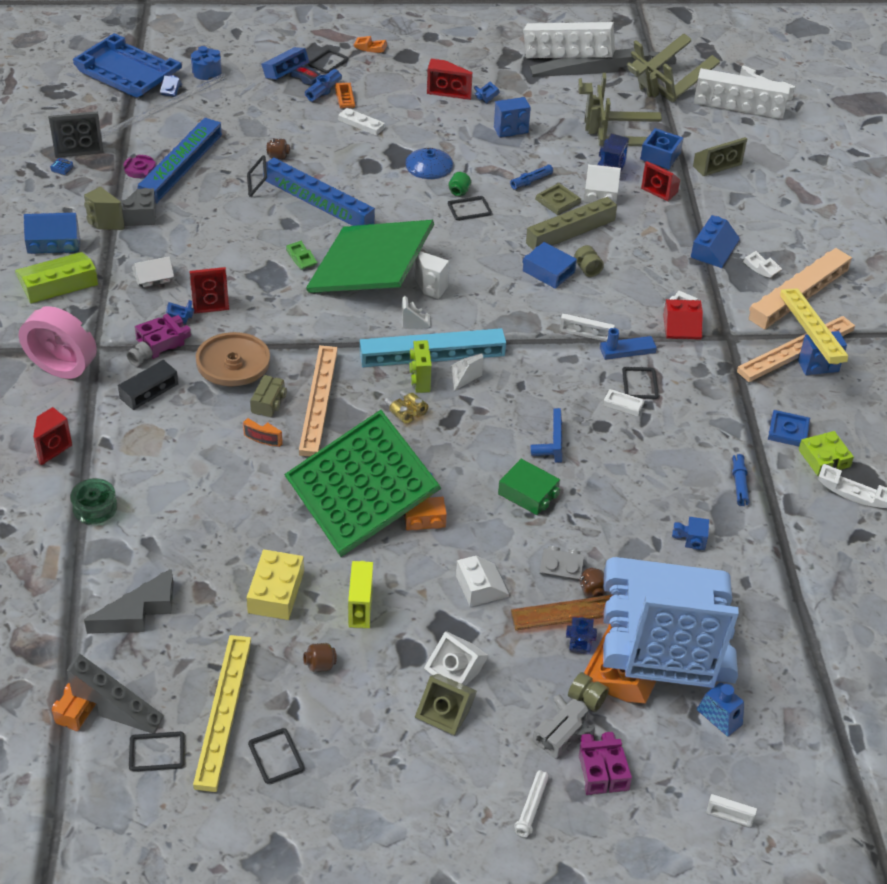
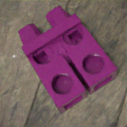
[135,313,191,359]
[579,732,632,795]

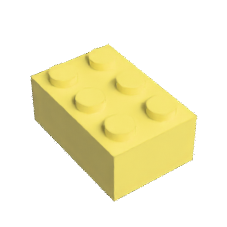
[246,549,304,620]

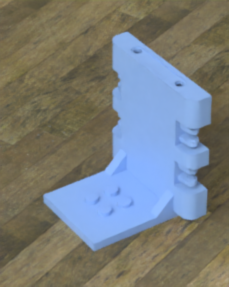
[603,557,739,688]

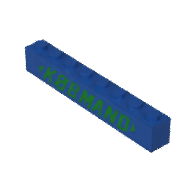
[137,117,222,204]
[263,157,375,226]

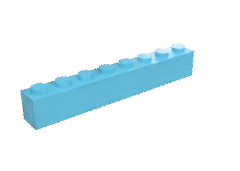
[360,328,506,367]

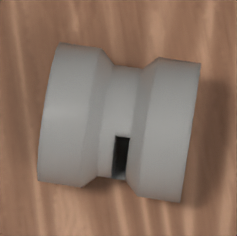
[126,342,152,367]

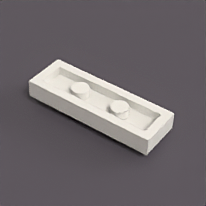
[338,108,385,136]
[560,314,615,342]

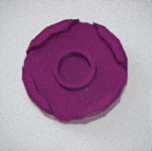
[123,155,156,179]

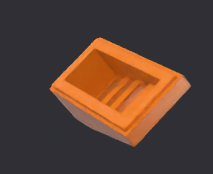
[335,83,355,108]

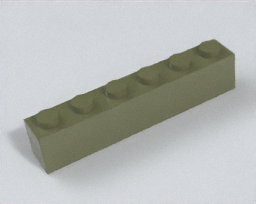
[526,196,617,250]

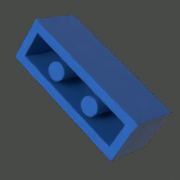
[261,47,309,79]

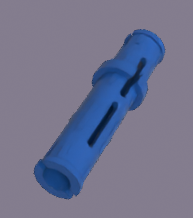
[510,164,553,189]
[732,454,750,506]

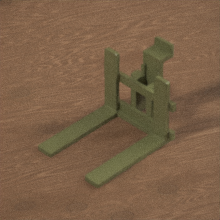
[627,34,720,102]
[578,73,662,146]

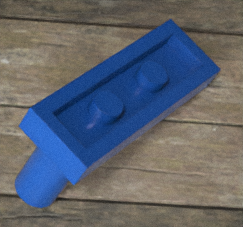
[600,328,657,360]
[531,408,562,463]

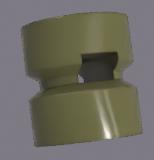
[574,245,604,277]
[568,672,609,712]

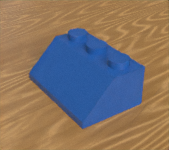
[24,212,81,254]
[691,215,740,268]

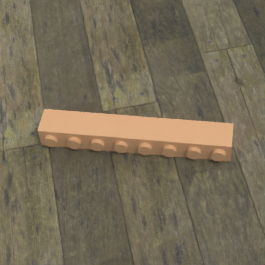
[749,248,852,330]

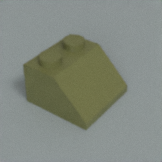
[84,187,125,230]
[415,674,477,735]

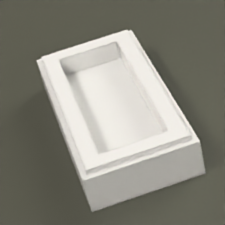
[603,389,645,416]
[706,794,757,827]

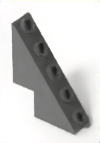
[84,569,174,634]
[67,653,164,733]

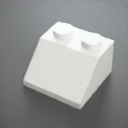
[584,164,621,203]
[415,251,449,299]
[132,256,174,288]
[456,556,509,607]

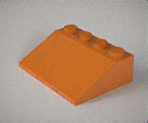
[584,624,656,703]

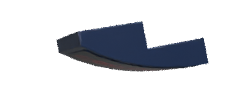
[290,66,321,84]

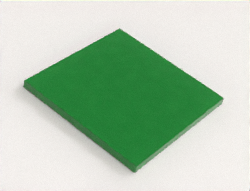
[306,219,435,293]
[284,410,441,557]

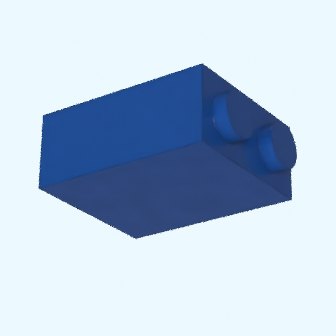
[522,242,577,289]

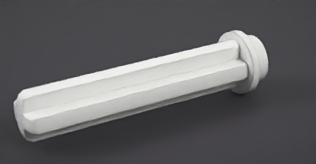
[514,770,549,837]

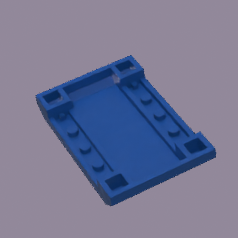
[73,33,182,98]

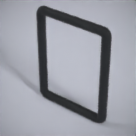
[308,49,349,73]
[247,155,267,197]
[447,196,492,220]
[622,367,659,399]
[248,728,304,784]
[129,731,185,771]

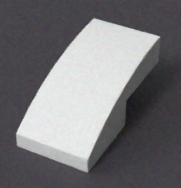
[743,251,782,278]

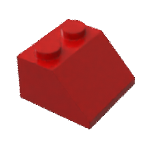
[641,161,680,201]
[663,299,703,340]
[33,407,73,466]

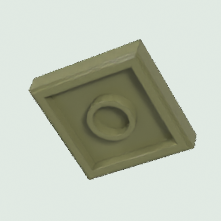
[535,183,581,215]

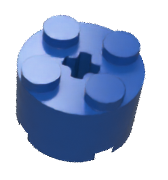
[191,46,222,80]

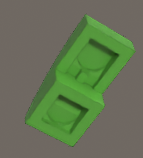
[286,240,317,270]

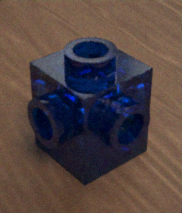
[566,617,597,653]

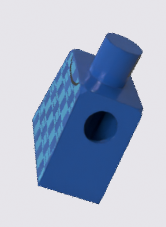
[697,682,744,737]

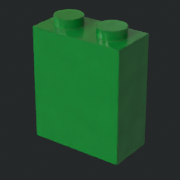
[498,458,561,515]

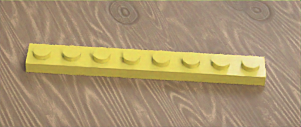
[780,288,848,364]
[193,635,251,792]

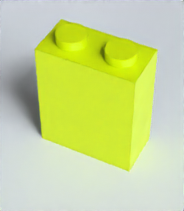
[348,561,373,628]

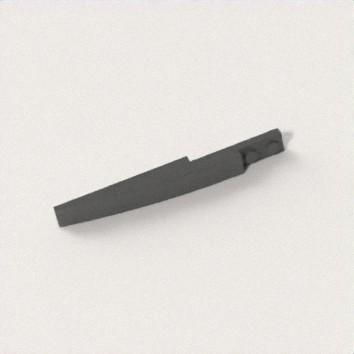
[530,48,677,77]

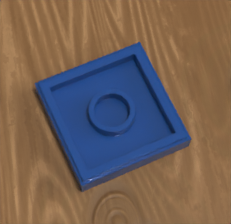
[768,410,810,446]

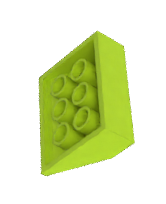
[15,252,98,304]

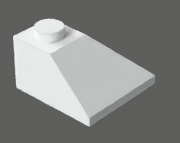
[424,632,489,686]

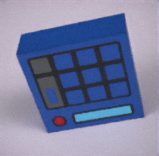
[50,158,73,175]

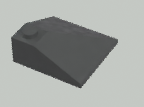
[48,111,104,158]

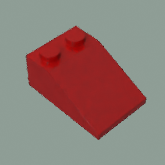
[427,58,473,100]
[189,267,229,314]

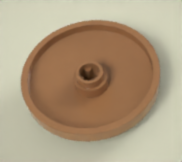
[196,332,270,386]

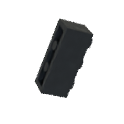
[118,359,179,410]

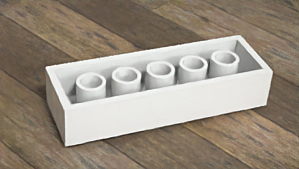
[523,22,615,58]
[693,68,791,119]

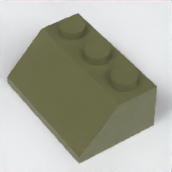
[693,137,747,176]

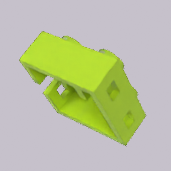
[409,340,432,393]
[798,431,854,476]

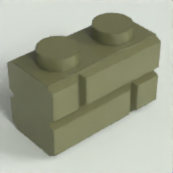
[250,375,287,418]

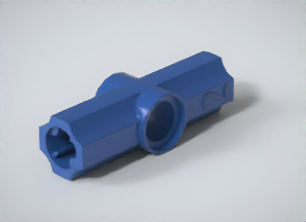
[305,69,342,102]

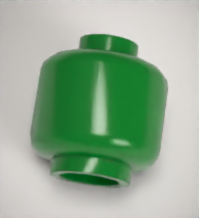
[448,172,472,196]

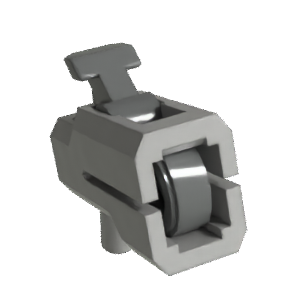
[533,694,595,758]

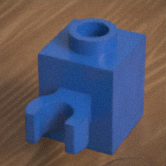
[672,516,709,550]

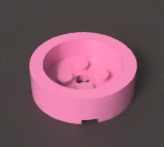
[19,306,97,379]

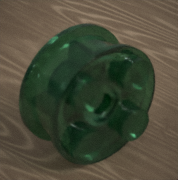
[70,478,117,525]

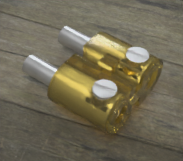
[385,390,429,423]

